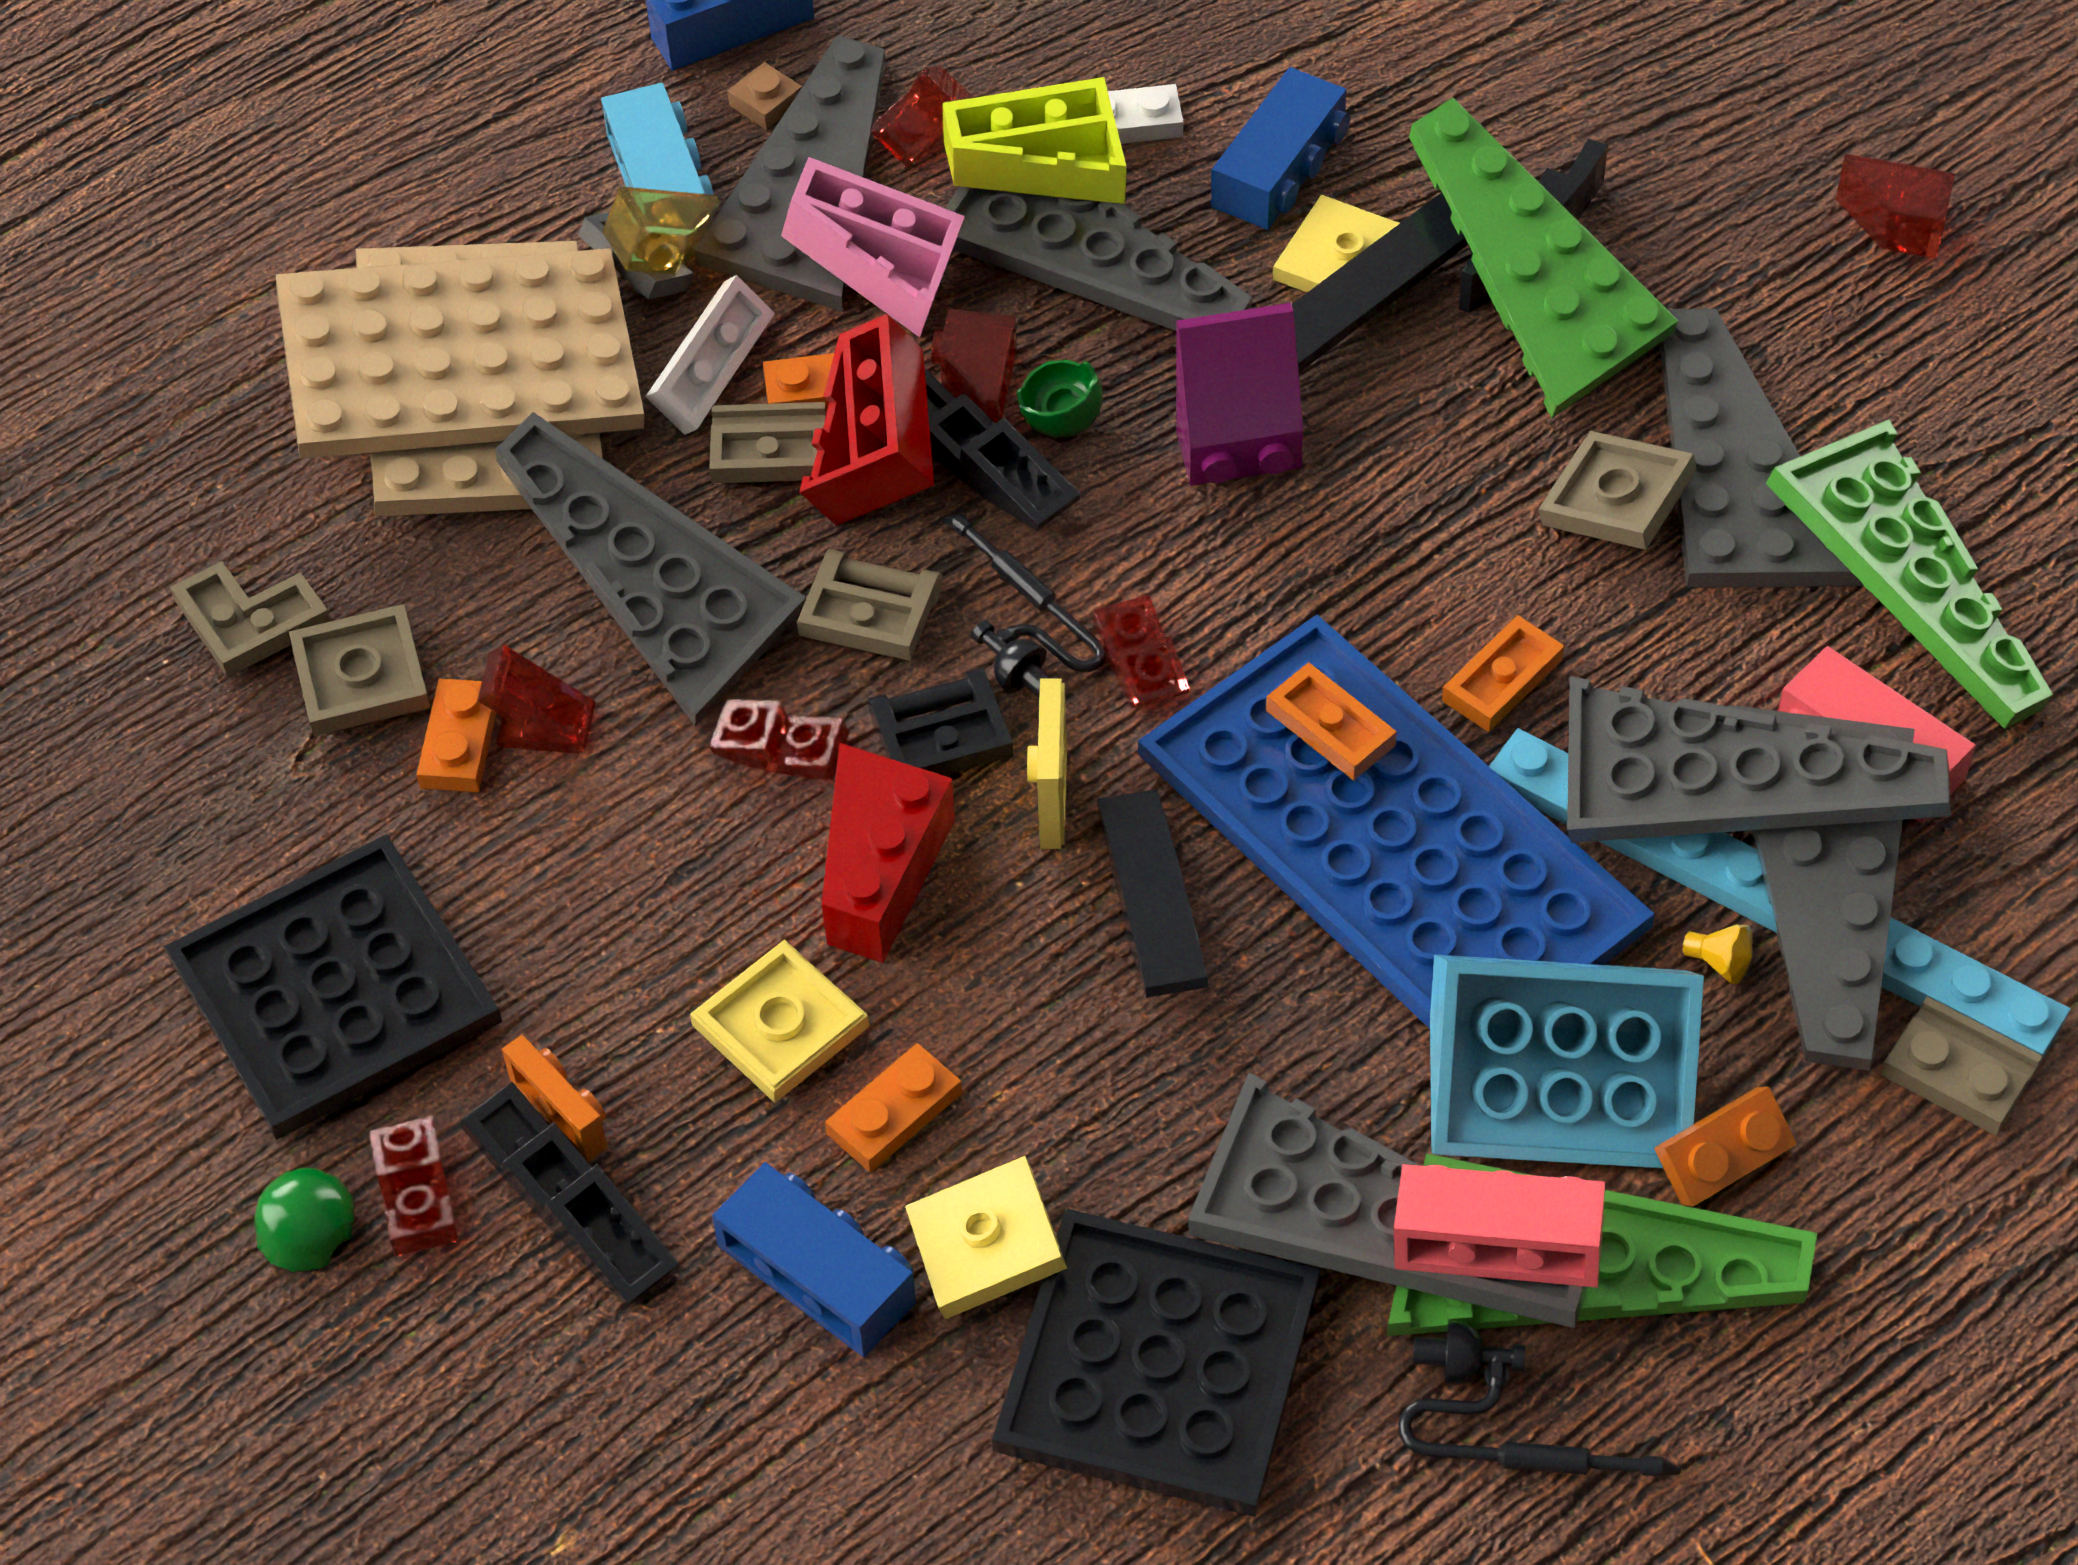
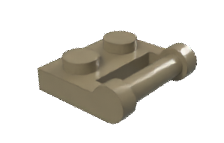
[797,548,942,661]

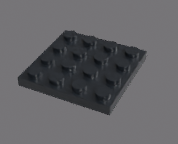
[164,834,503,1140]
[992,1208,1321,1517]

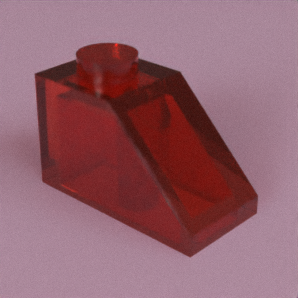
[1836,154,1955,259]
[931,309,1017,424]

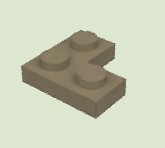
[170,561,331,678]

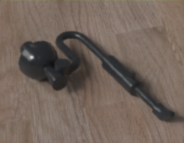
[942,514,1106,698]
[1398,1320,1681,1477]

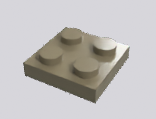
[1538,431,1697,550]
[289,604,430,736]

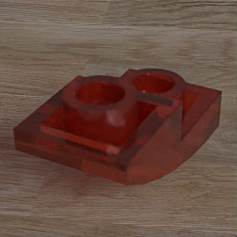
[1092,595,1190,709]
[709,699,850,780]
[369,1116,459,1257]

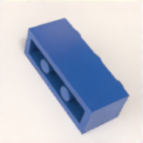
[646,0,814,71]
[1211,67,1350,230]
[712,1162,916,1358]

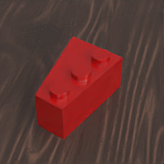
[799,314,934,526]
[821,743,955,963]

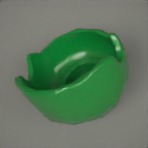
[1016,359,1103,438]
[254,1168,354,1272]

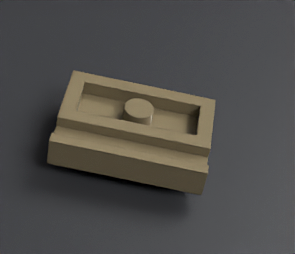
[709,402,826,483]
[1881,996,2043,1136]

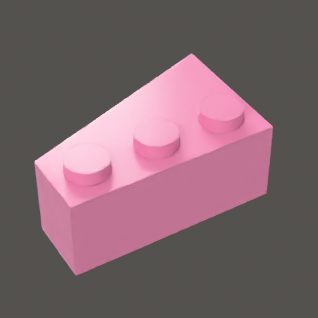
[781,157,965,338]

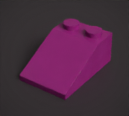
[1176,303,1303,486]

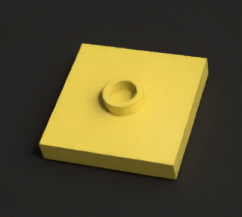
[1273,195,1400,292]
[1027,679,1067,849]
[690,939,869,1103]
[905,1156,1067,1319]

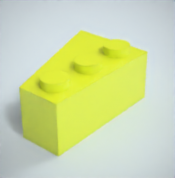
[943,77,1126,204]

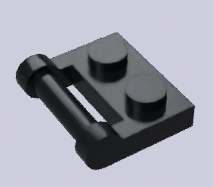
[868,667,1014,776]

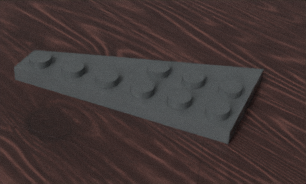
[694,35,886,312]
[945,186,1252,331]
[1660,309,1863,588]
[496,412,806,727]
[1567,676,1951,843]
[1728,705,1915,1071]
[1188,1073,1588,1328]

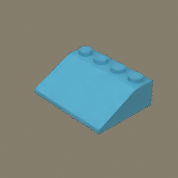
[1430,955,1704,1168]

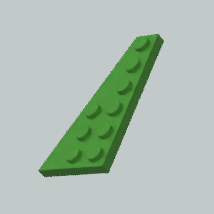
[1409,98,1678,419]
[1387,1153,1817,1336]

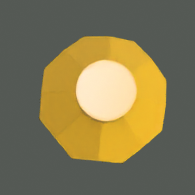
[1683,925,1753,984]

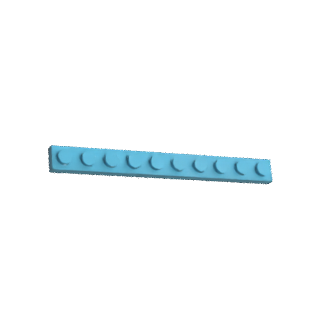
[1489,728,2071,1062]

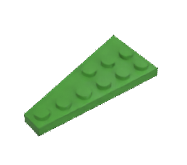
[1766,419,2053,729]

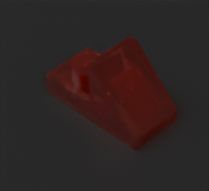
[870,66,974,168]
[477,644,596,754]

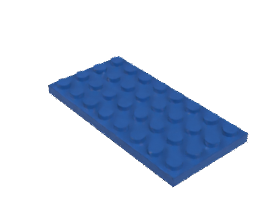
[1138,615,1655,1029]

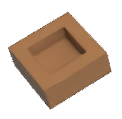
[727,62,802,130]

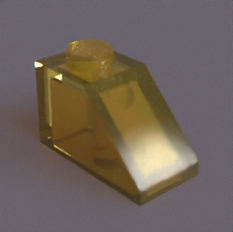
[602,186,720,275]

